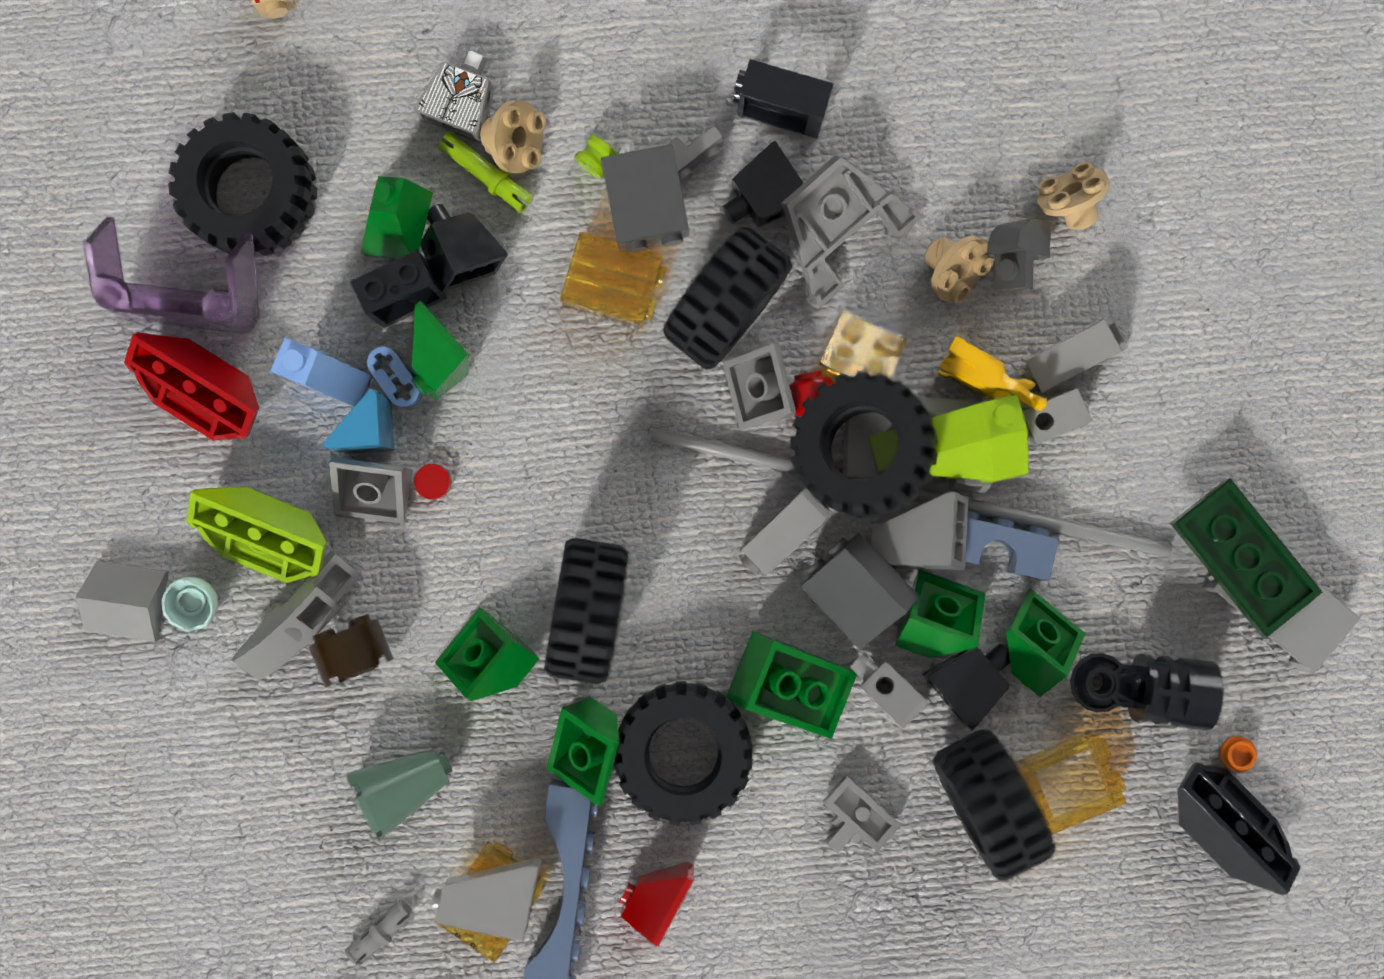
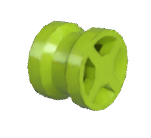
[574,134,617,179]

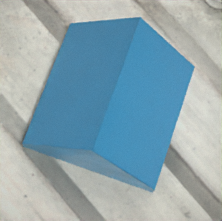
[322,388,395,454]

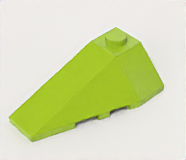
[868,395,1029,483]

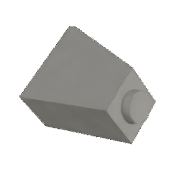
[1025,317,1128,393]
[740,488,831,576]
[868,492,969,570]
[431,858,542,942]

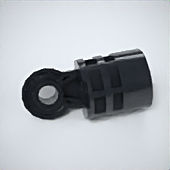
[1070,653,1224,730]

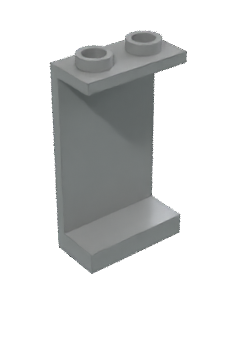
[1202,571,1361,674]

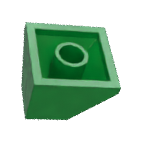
[361,176,433,259]
[411,301,469,400]
[895,569,986,658]
[1006,588,1086,697]
[435,607,540,701]
[546,697,619,806]

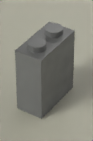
[601,144,689,254]
[801,532,919,649]

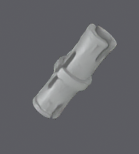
[345,899,415,967]

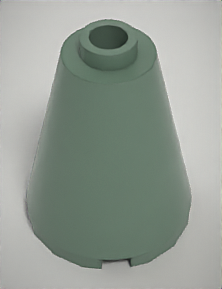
[346,749,453,840]

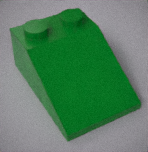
[726,631,857,739]

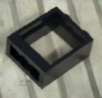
[733,59,834,139]
[350,250,447,328]

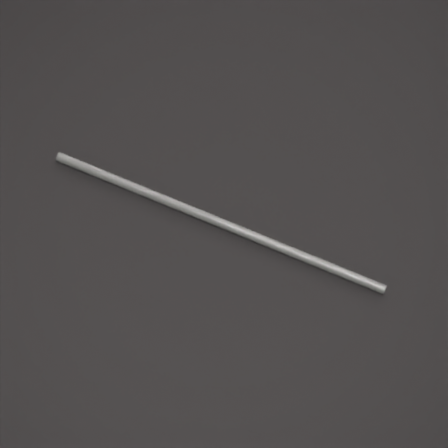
[650,427,1172,558]

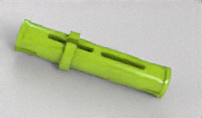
[438,131,534,214]

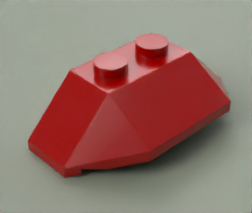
[124,332,259,441]

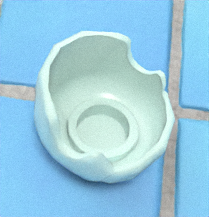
[161,577,218,632]

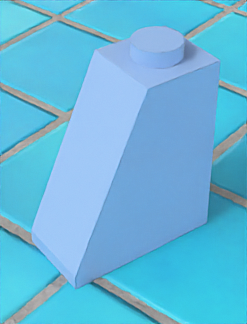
[270,337,372,407]

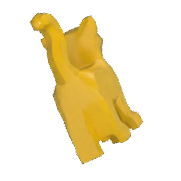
[938,336,1048,411]

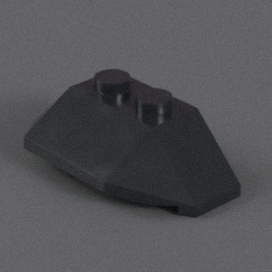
[1177,763,1301,895]

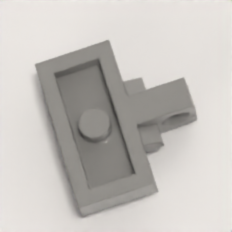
[822,775,901,853]

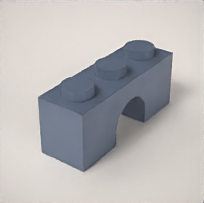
[965,511,1059,581]

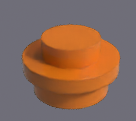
[1219,736,1257,773]

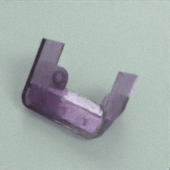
[83,216,260,334]

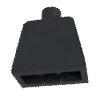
[722,141,803,227]
[420,204,508,292]
[922,643,1010,730]

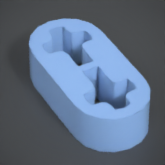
[367,347,422,409]

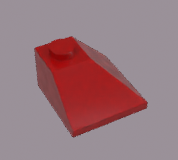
[618,862,694,947]

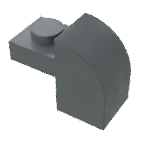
[987,218,1051,293]

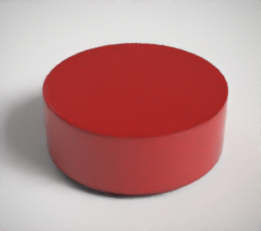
[414,464,452,500]

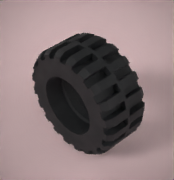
[168,112,317,258]
[663,227,792,369]
[790,371,938,518]
[544,537,628,684]
[614,681,753,826]
[933,729,1056,881]

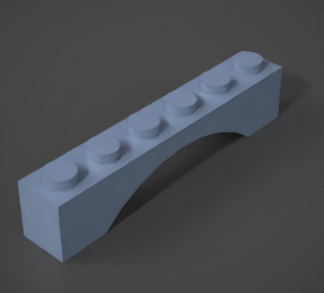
[523,779,599,979]

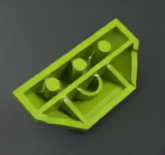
[186,486,327,583]

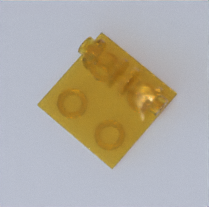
[818,310,907,378]

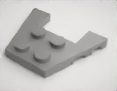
[782,155,922,308]

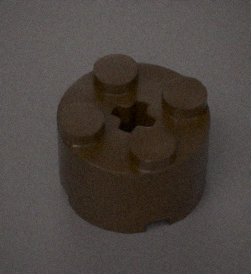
[309,614,394,688]

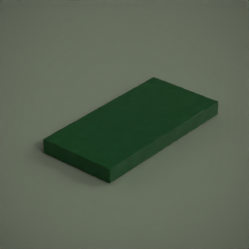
[1170,478,1323,638]

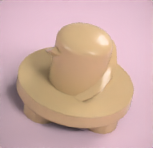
[480,100,546,174]
[1037,162,1110,230]
[925,235,994,304]

